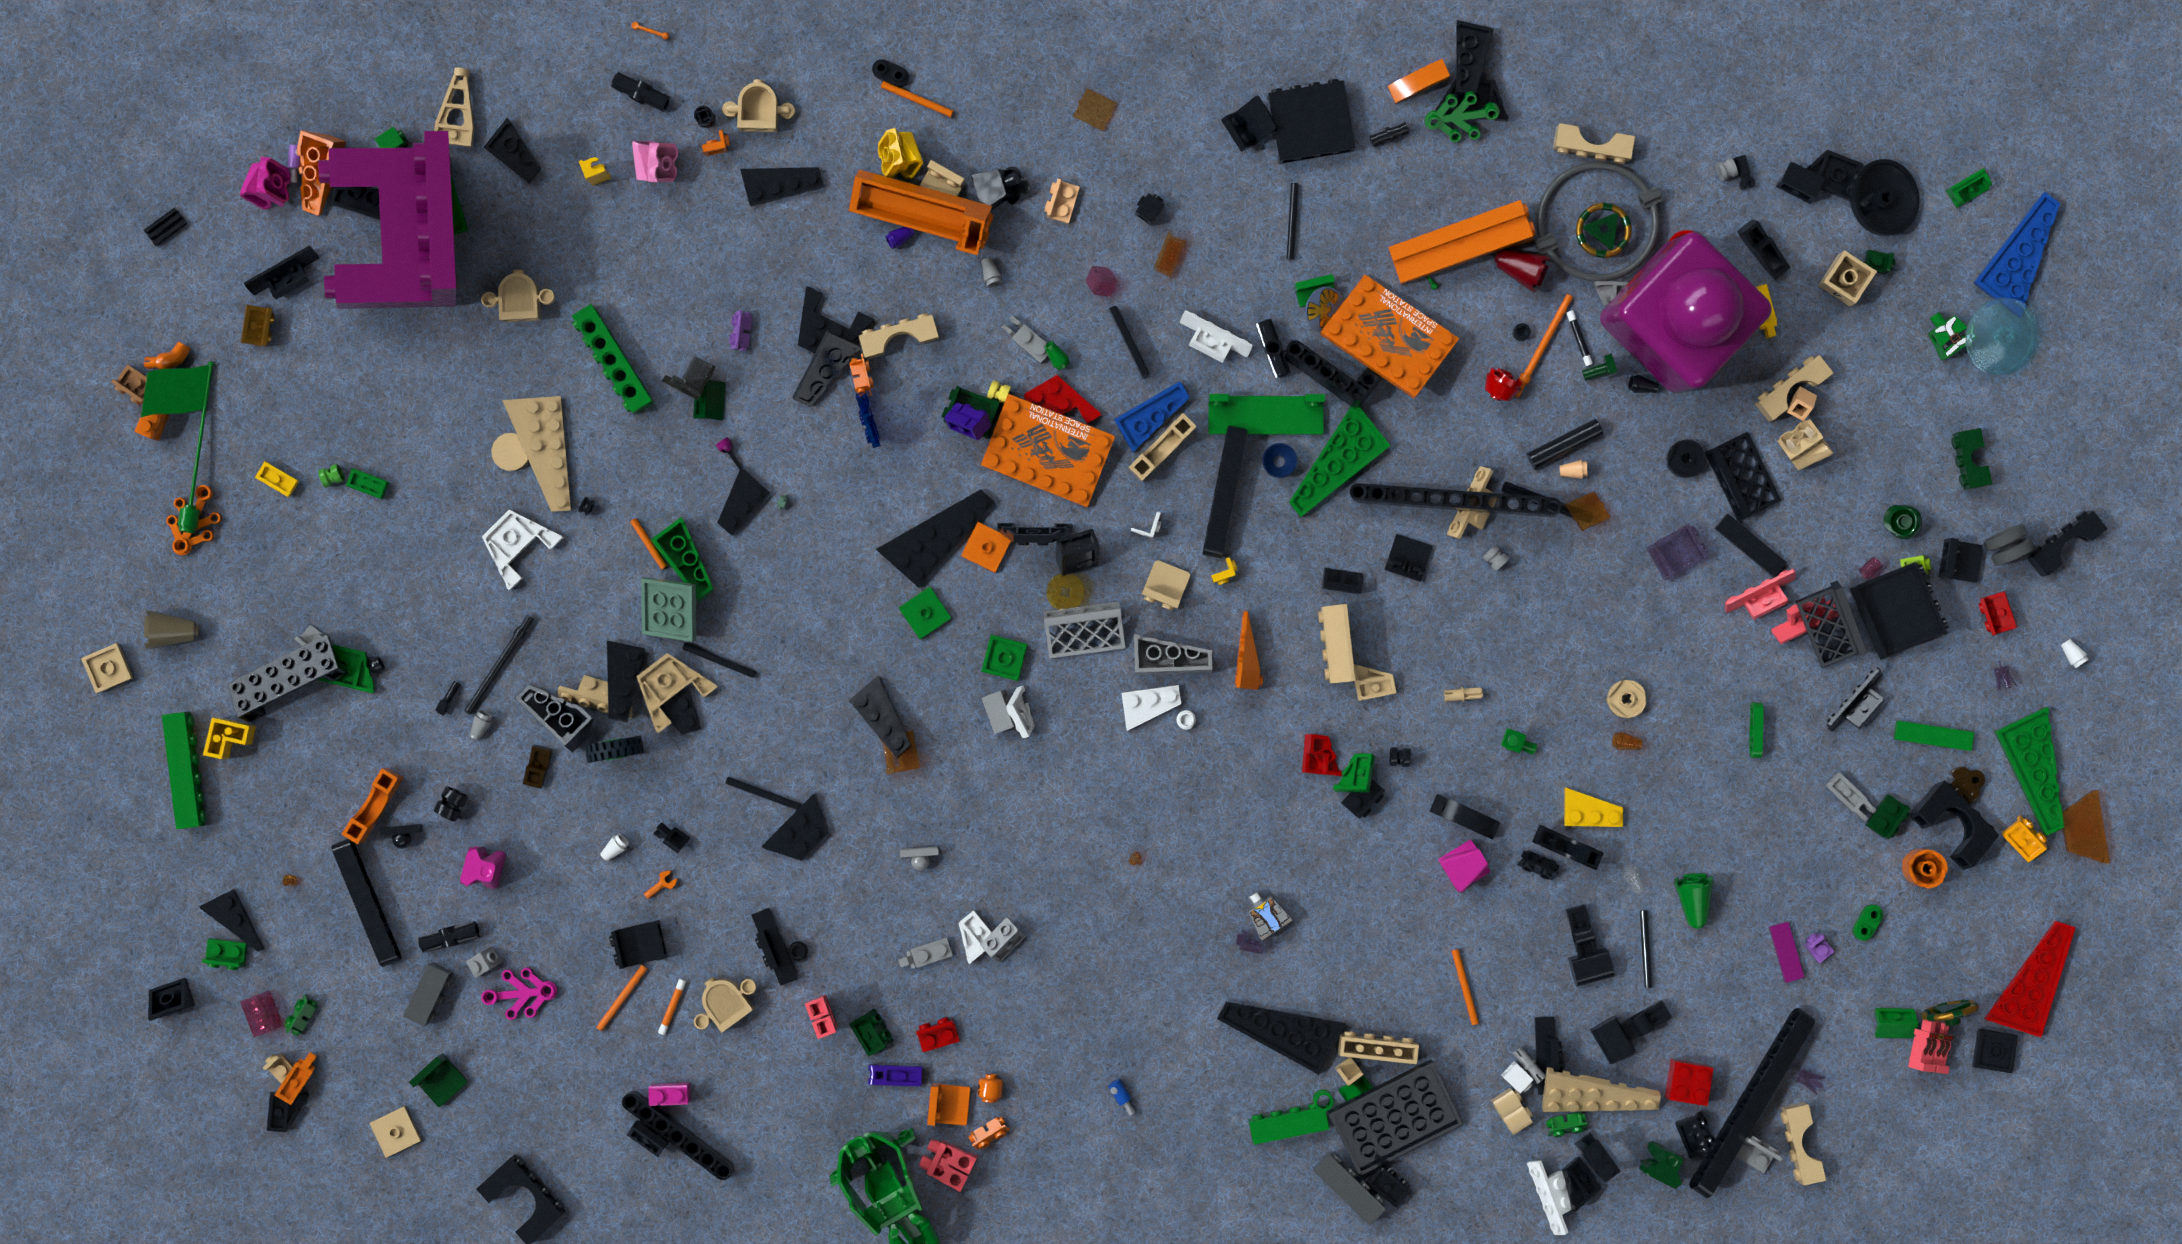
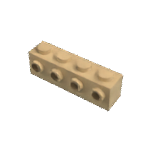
[1338,1031,1419,1064]

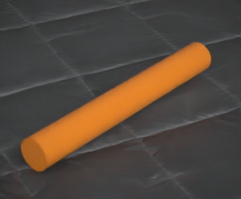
[630,518,667,570]

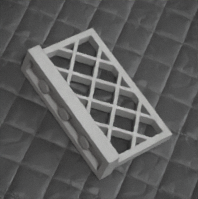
[1043,601,1125,658]

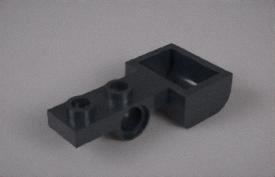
[1565,904,1614,987]
[1589,1000,1672,1064]

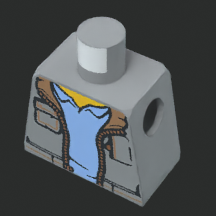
[1248,891,1292,940]

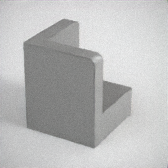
[295,625,324,646]

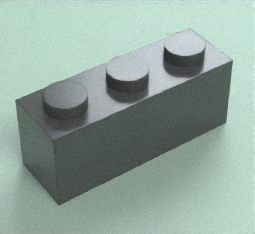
[403,962,453,1026]

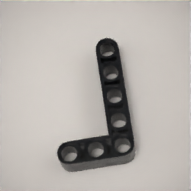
[1285,340,1383,408]

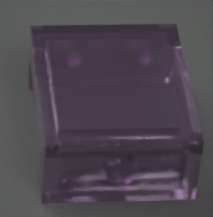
[1645,524,1708,581]

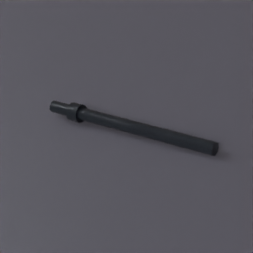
[464,615,534,715]

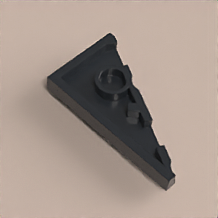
[199,889,264,952]

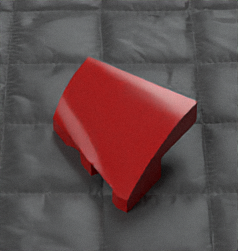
[1302,734,1342,776]

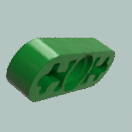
[1749,702,1764,758]

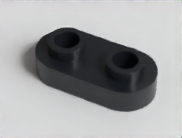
[872,59,909,87]

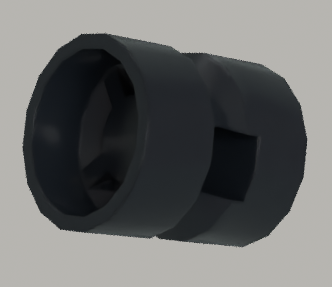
[433,786,468,822]

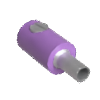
[287,145,301,183]

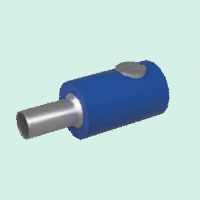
[1108,1078,1135,1116]

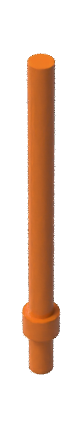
[1515,294,1573,398]

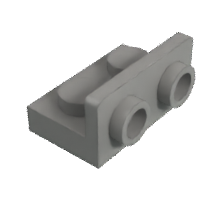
[980,918,1026,963]

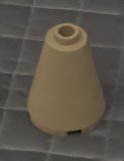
[144,611,200,649]

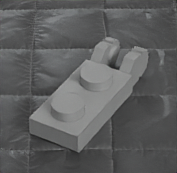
[1001,315,1048,364]
[1825,772,1876,822]

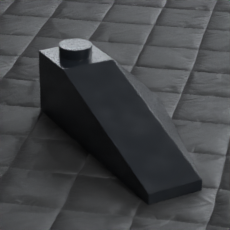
[516,685,594,753]

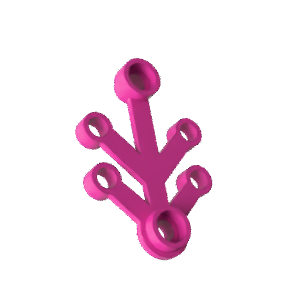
[481,967,558,1020]

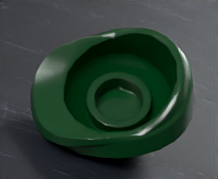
[1883,505,1922,539]

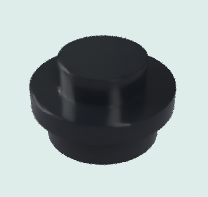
[788,941,808,961]

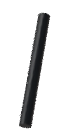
[1286,183,1299,260]
[682,642,756,678]
[725,777,800,810]
[1640,910,1652,988]

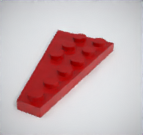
[1984,921,2076,1037]

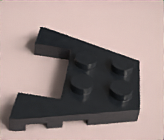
[798,286,874,354]
[997,523,1072,546]

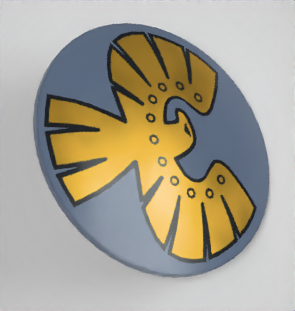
[1305,287,1343,332]

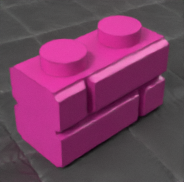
[648,1082,691,1106]

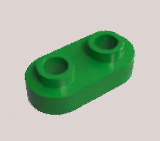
[1852,904,1883,941]

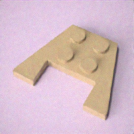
[636,653,717,733]

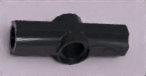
[611,72,670,112]
[1255,319,1291,378]
[418,921,480,953]

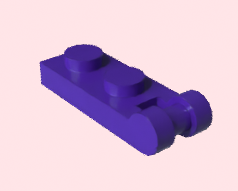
[868,1064,922,1086]

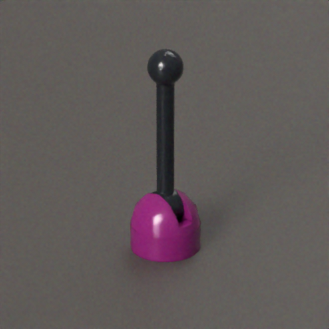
[715,437,749,474]

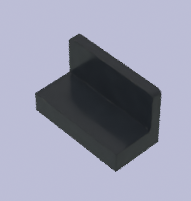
[1776,162,1825,204]

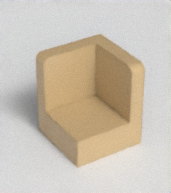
[1335,1057,1364,1086]

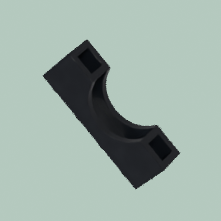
[2027,511,2108,577]

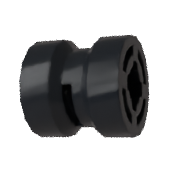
[694,105,715,128]
[1389,747,1411,767]

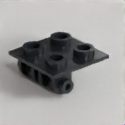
[1384,534,1433,582]

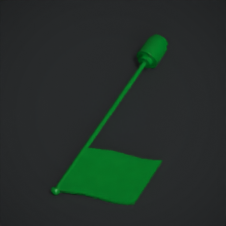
[141,361,215,533]

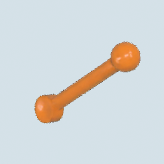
[631,22,669,40]

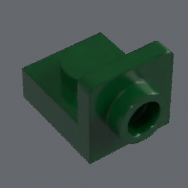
[1864,250,1895,274]

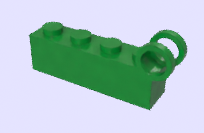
[1248,1090,1333,1145]

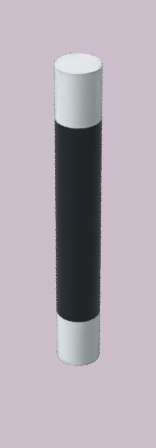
[1566,310,1593,366]

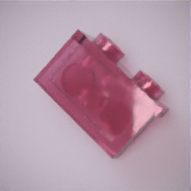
[240,991,283,1037]

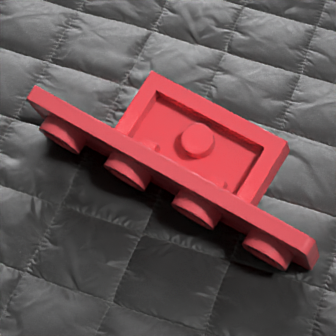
[1725,569,1796,620]
[1771,596,1838,644]

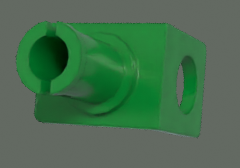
[1501,728,1537,755]

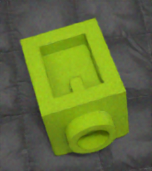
[1900,555,1932,574]

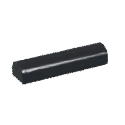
[1526,419,1604,471]

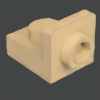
[263,1053,293,1083]

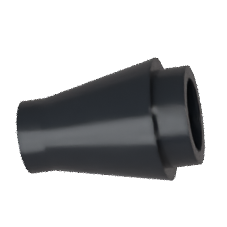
[1628,374,1659,393]

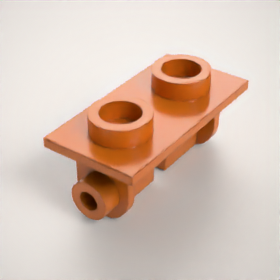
[849,354,874,396]
[968,1116,1010,1150]

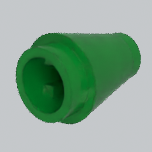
[1044,341,1070,370]

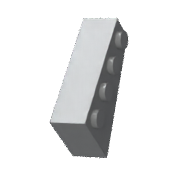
[1134,634,1213,675]

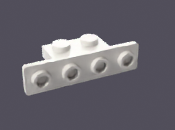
[1180,310,1253,363]
[1527,1160,1572,1235]

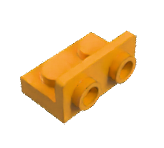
[2002,815,2047,863]

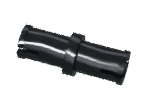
[1370,122,1409,147]

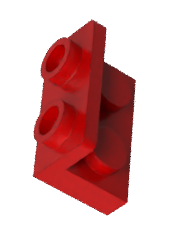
[916,1017,960,1052]

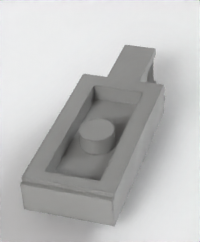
[898,937,953,968]

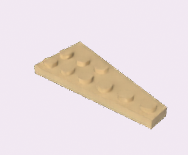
[1542,1067,1661,1112]

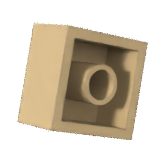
[1818,250,1877,307]

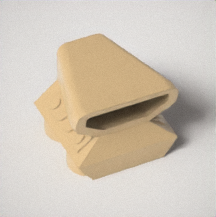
[1777,419,1834,471]

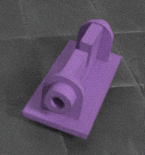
[729,310,752,351]

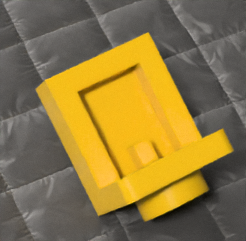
[1211,557,1238,585]

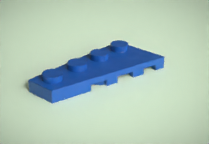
[1114,381,1190,452]

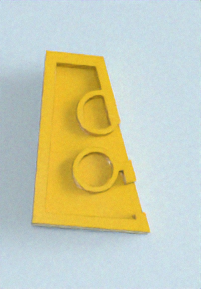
[1564,787,1623,827]

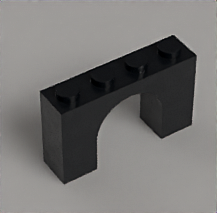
[1909,780,1999,870]
[476,1155,566,1244]

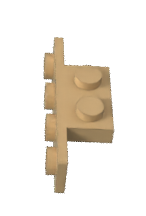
[1447,466,1497,539]
[558,675,633,719]

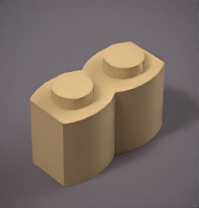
[1491,1088,1533,1135]

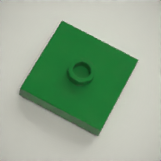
[899,586,951,639]
[981,635,1028,681]

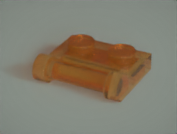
[880,731,920,774]

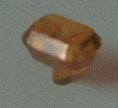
[1128,851,1142,865]
[282,875,297,886]

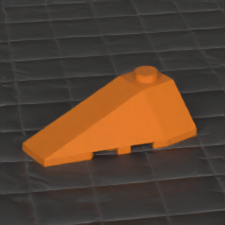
[297,130,346,216]
[1234,611,1263,690]

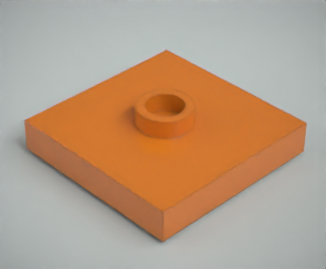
[961,522,1011,573]

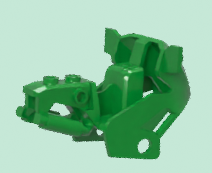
[829,1128,940,1244]

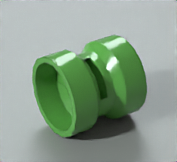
[318,463,344,488]

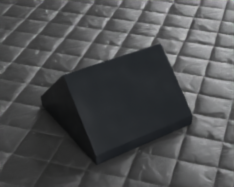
[148,978,195,1021]

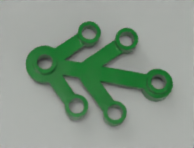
[1424,91,1499,142]

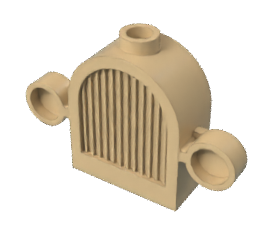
[722,79,795,132]
[481,270,555,322]
[694,977,757,1033]

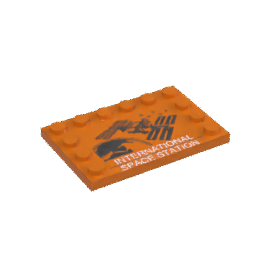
[1320,275,1459,399]
[981,394,1115,507]

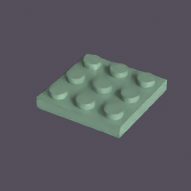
[641,577,696,642]

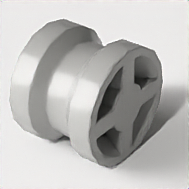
[1715,158,1738,181]

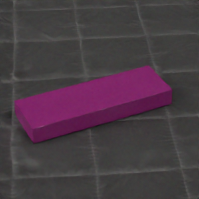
[1768,921,1805,983]

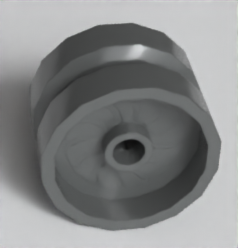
[1983,524,2035,566]

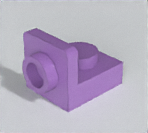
[1803,933,1834,964]

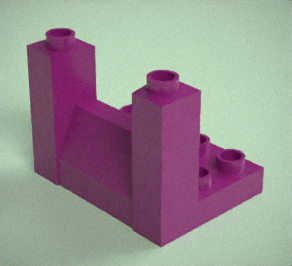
[318,131,456,309]

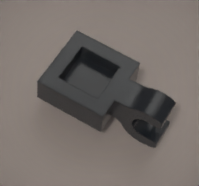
[653,823,690,853]

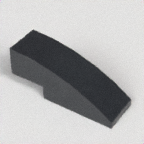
[1737,220,1790,279]

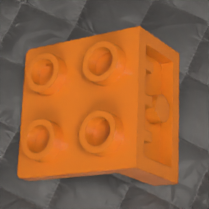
[927,1083,970,1126]

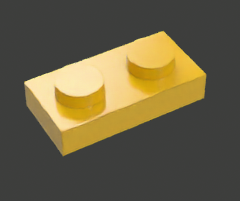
[255,461,299,497]

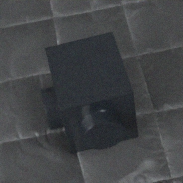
[1135,193,1164,226]

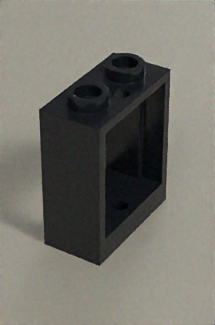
[1056,529,1099,576]

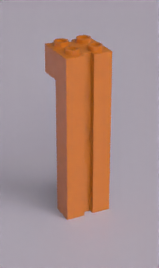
[848,169,994,255]
[1388,200,1536,285]

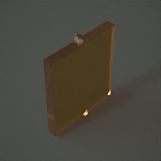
[1073,88,1117,131]
[1566,491,1610,531]

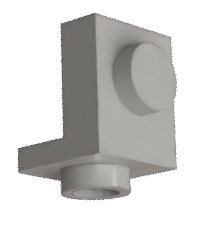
[466,947,501,978]

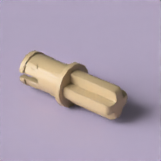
[1444,687,1483,702]

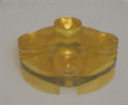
[1047,574,1084,610]

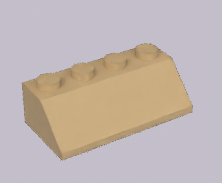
[1318,604,1355,684]

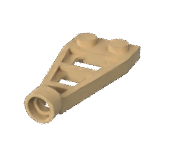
[434,68,475,148]

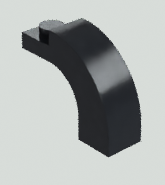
[1429,794,1501,840]
[1532,824,1604,870]

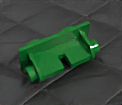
[284,994,318,1036]
[1546,1112,1588,1138]

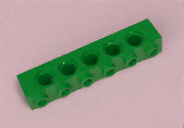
[572,304,655,415]

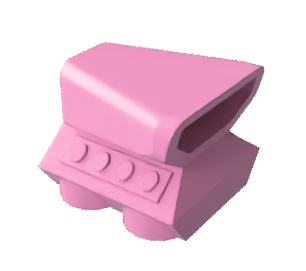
[632,141,678,182]

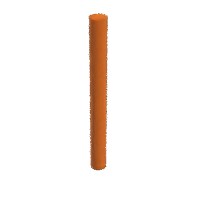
[881,81,954,118]
[1451,949,1479,1025]
[596,964,648,1031]

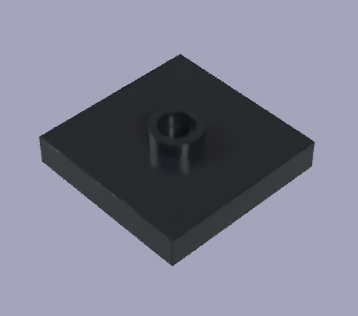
[1972,1028,2018,1073]

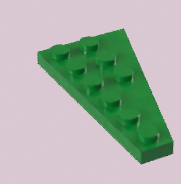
[1288,406,1391,517]

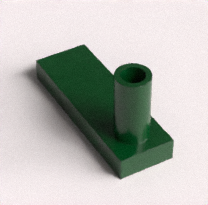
[1582,353,1618,381]

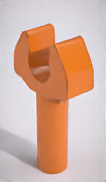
[644,870,678,899]

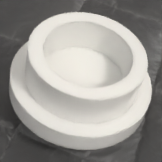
[1177,710,1196,730]

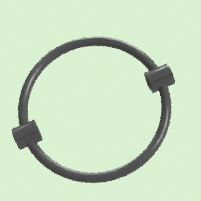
[1533,162,1663,282]

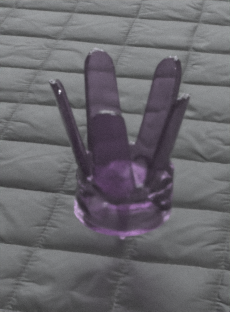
[1993,661,2017,691]
[1795,1068,1826,1095]

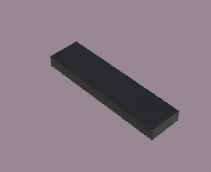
[1109,306,1149,379]
[1714,514,1787,577]

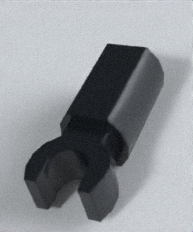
[1733,155,1755,190]

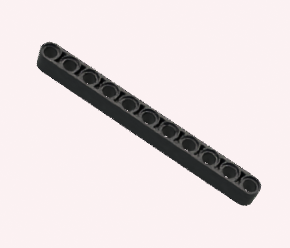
[1350,483,1562,517]
[1689,1008,1815,1198]

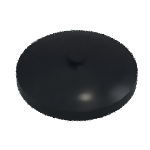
[1850,159,1920,236]

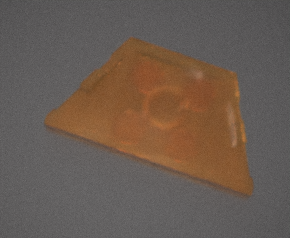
[2062,790,2110,864]

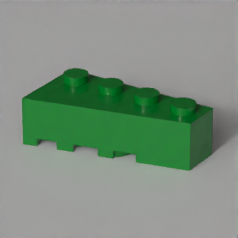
[651,517,714,603]

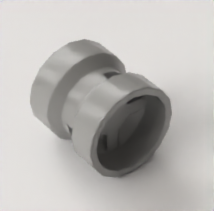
[1482,545,1509,571]

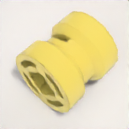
[987,380,1011,404]

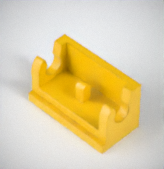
[579,157,612,186]

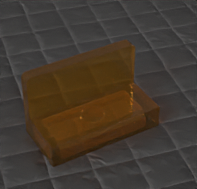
[1153,232,1186,277]

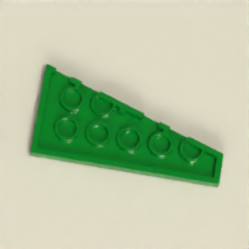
[1994,707,2064,836]

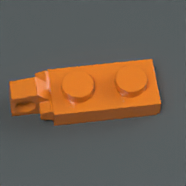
[275,1052,317,1106]

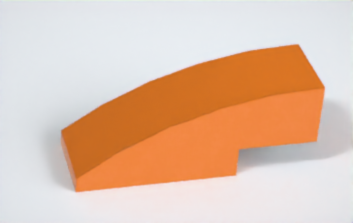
[1388,59,1450,104]

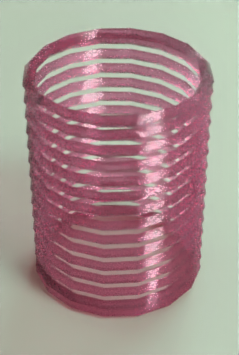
[1859,557,1883,580]

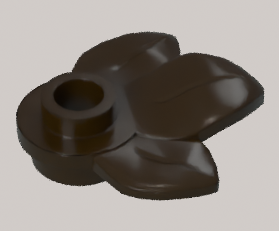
[1950,766,1985,804]

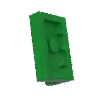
[202,938,248,970]

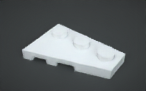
[1122,685,1181,731]

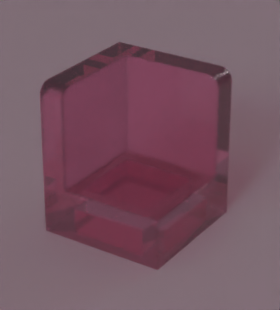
[1086,266,1118,297]

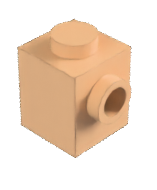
[1787,386,1817,421]

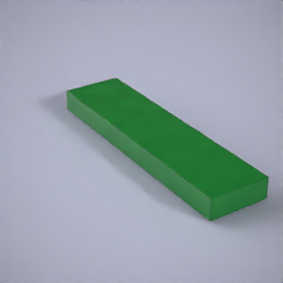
[1893,721,1974,751]

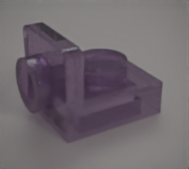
[1236,930,1264,954]

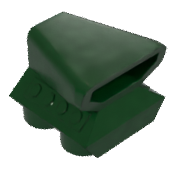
[1639,1141,1684,1189]

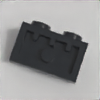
[1341,779,1385,819]
[1675,1111,1715,1159]
[627,1120,669,1157]

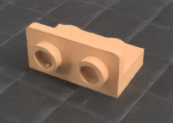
[1044,178,1080,224]

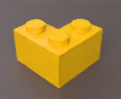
[203,717,256,759]

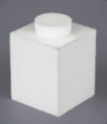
[1501,1061,1534,1094]

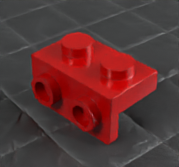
[1978,591,2017,636]

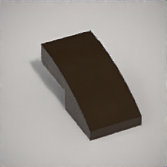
[523,744,553,789]

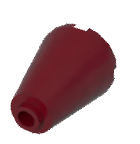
[1494,249,1551,293]

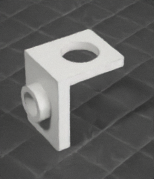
[1131,512,1162,538]

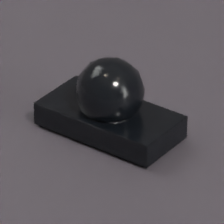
[379,824,423,849]

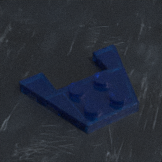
[856,392,881,448]

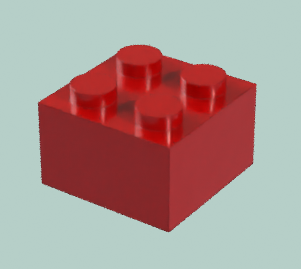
[1665,1059,1714,1106]

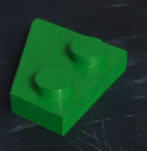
[1333,754,1375,792]

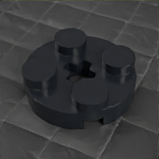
[1666,439,1706,478]

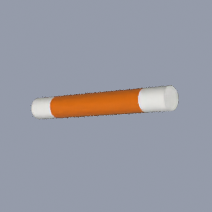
[658,979,686,1035]

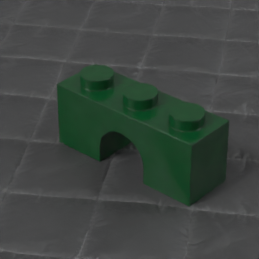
[1951,428,1992,490]

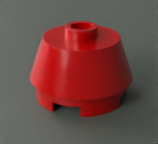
[1485,367,1523,401]

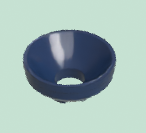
[1262,443,1297,478]

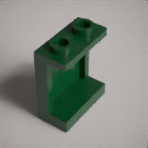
[942,386,1001,439]

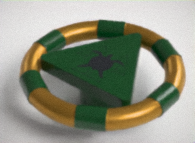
[1576,202,1632,258]
[1921,1000,1979,1026]

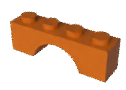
[341,768,404,844]

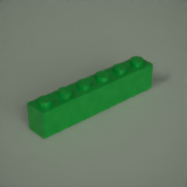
[161,712,207,830]

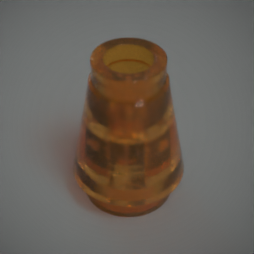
[1612,731,1642,750]

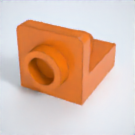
[702,130,730,156]

